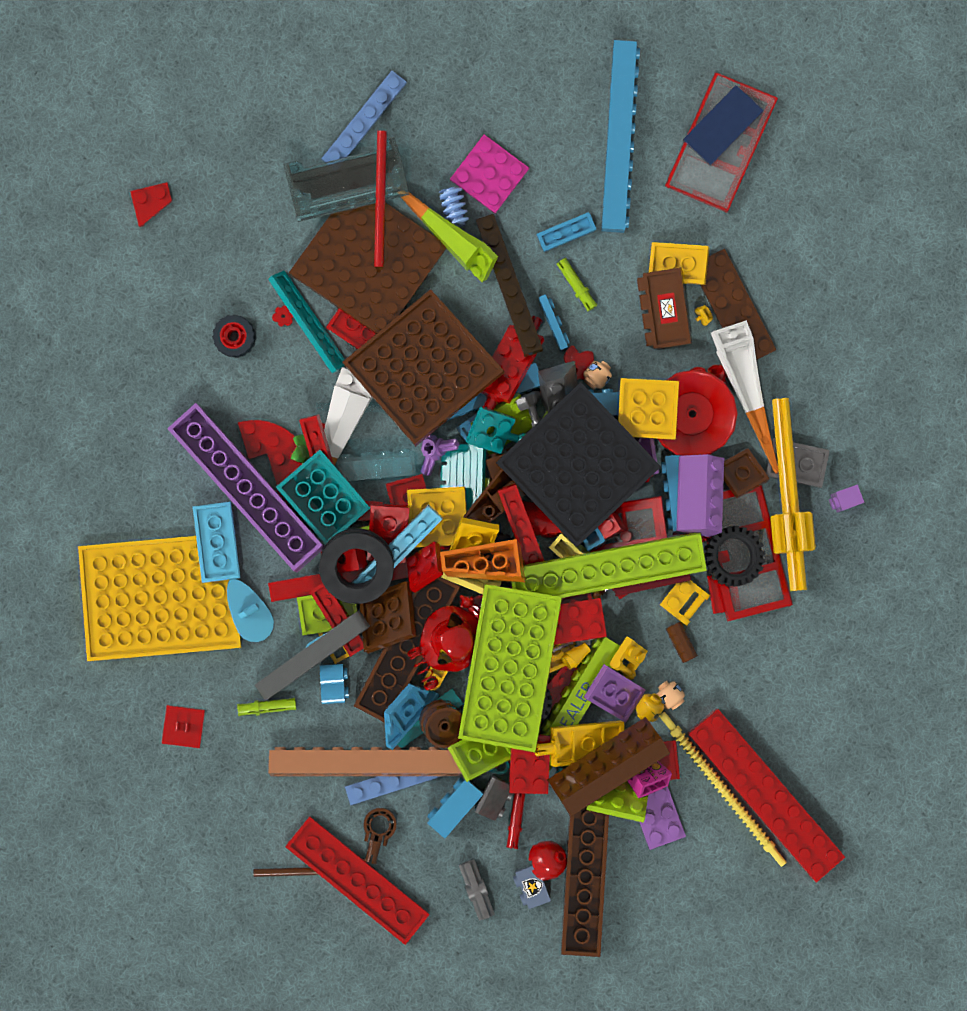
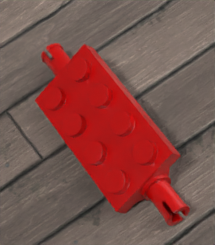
[481,316,544,410]

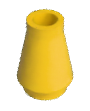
[561,642,591,669]

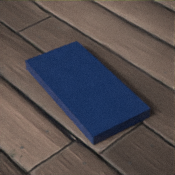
[683,85,764,166]

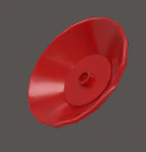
[657,370,738,456]

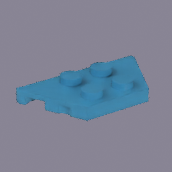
[384,683,440,750]

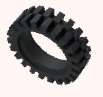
[704,526,766,587]

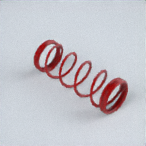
[407,647,439,690]

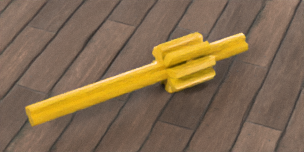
[770,398,816,591]

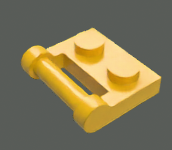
[659,580,710,626]
[610,637,648,680]

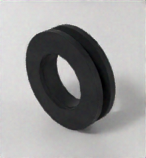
[319,528,394,604]

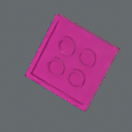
[450,135,529,214]

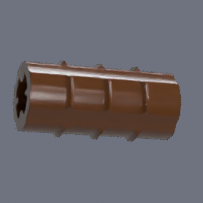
[666,621,698,663]

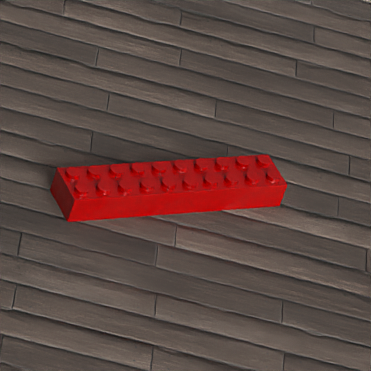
[687,708,845,883]

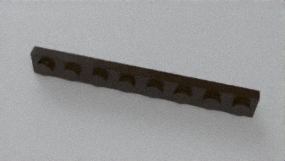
[476,214,543,357]

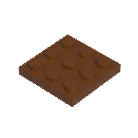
[360,581,416,654]

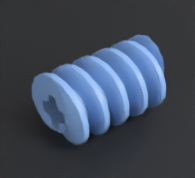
[439,187,469,228]

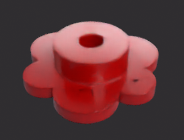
[272,305,293,327]

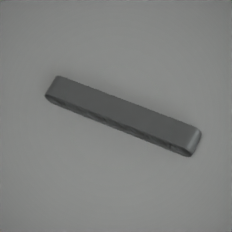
[255,610,370,701]

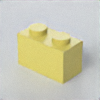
[549,533,589,558]

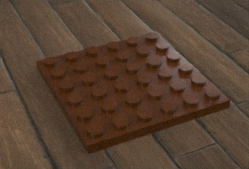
[289,182,447,334]
[343,289,505,447]

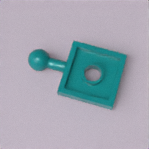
[465,406,526,454]

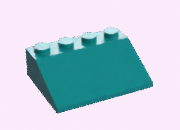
[276,450,370,545]

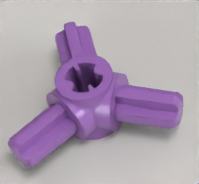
[421,434,460,476]

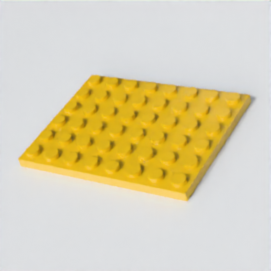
[78,536,242,661]

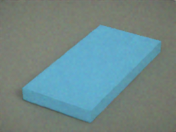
[192,501,241,583]

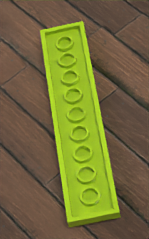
[511,533,707,598]

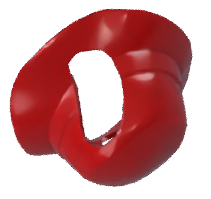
[420,606,478,672]

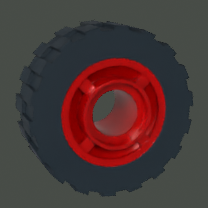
[212,315,256,358]

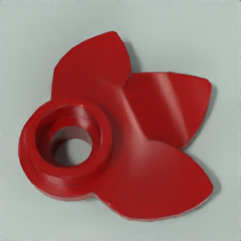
[564,345,594,380]

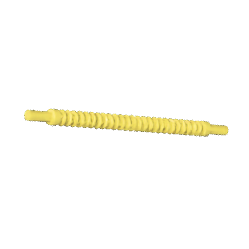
[659,711,787,867]

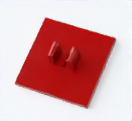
[162,705,205,748]

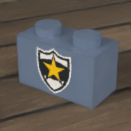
[513,865,551,909]

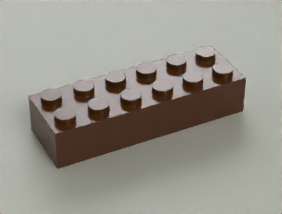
[547,717,670,817]

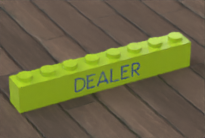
[539,637,620,772]

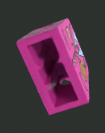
[628,761,672,799]

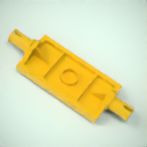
[534,720,624,767]

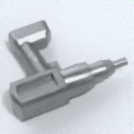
[516,391,542,428]

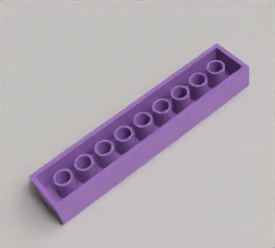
[167,403,325,573]

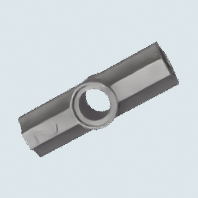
[459,859,495,921]

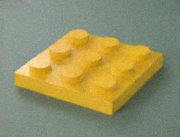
[618,378,679,439]
[407,487,467,548]

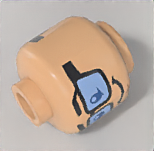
[584,361,612,390]
[657,681,685,710]

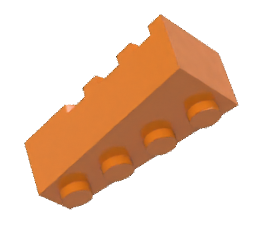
[440,539,525,582]

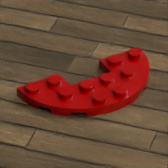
[238,420,302,515]

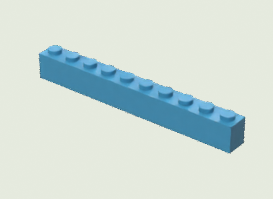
[601,40,640,233]

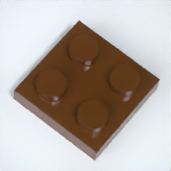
[724,448,770,498]

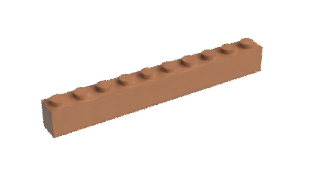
[268,747,463,776]

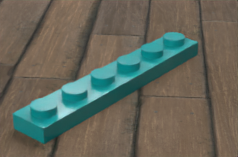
[268,270,345,373]

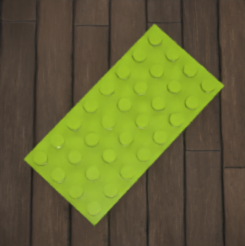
[458,584,562,752]

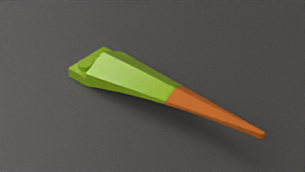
[386,173,498,282]

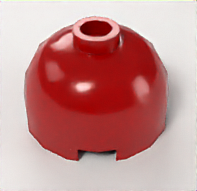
[529,841,567,881]

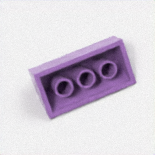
[676,454,724,537]

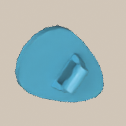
[227,579,274,642]

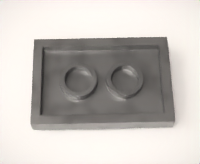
[766,438,830,488]

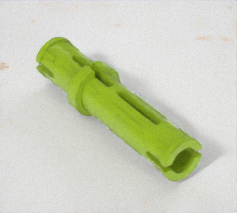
[556,258,598,312]
[237,698,296,716]

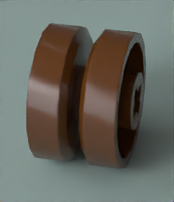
[419,699,462,748]

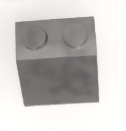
[538,361,578,412]
[475,775,514,821]

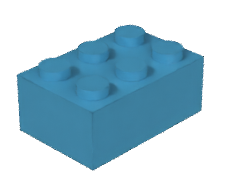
[427,777,483,839]

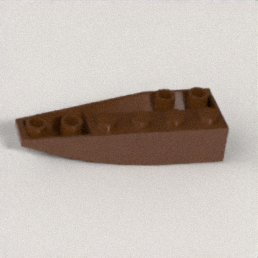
[462,469,526,523]

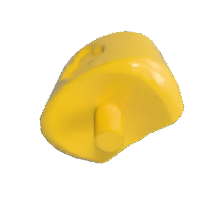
[694,305,713,326]

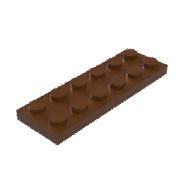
[700,248,776,360]

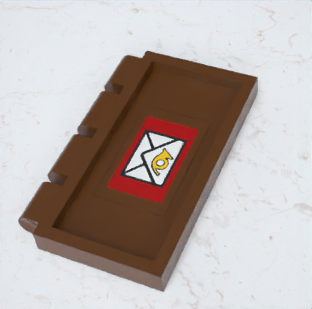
[637,267,692,349]

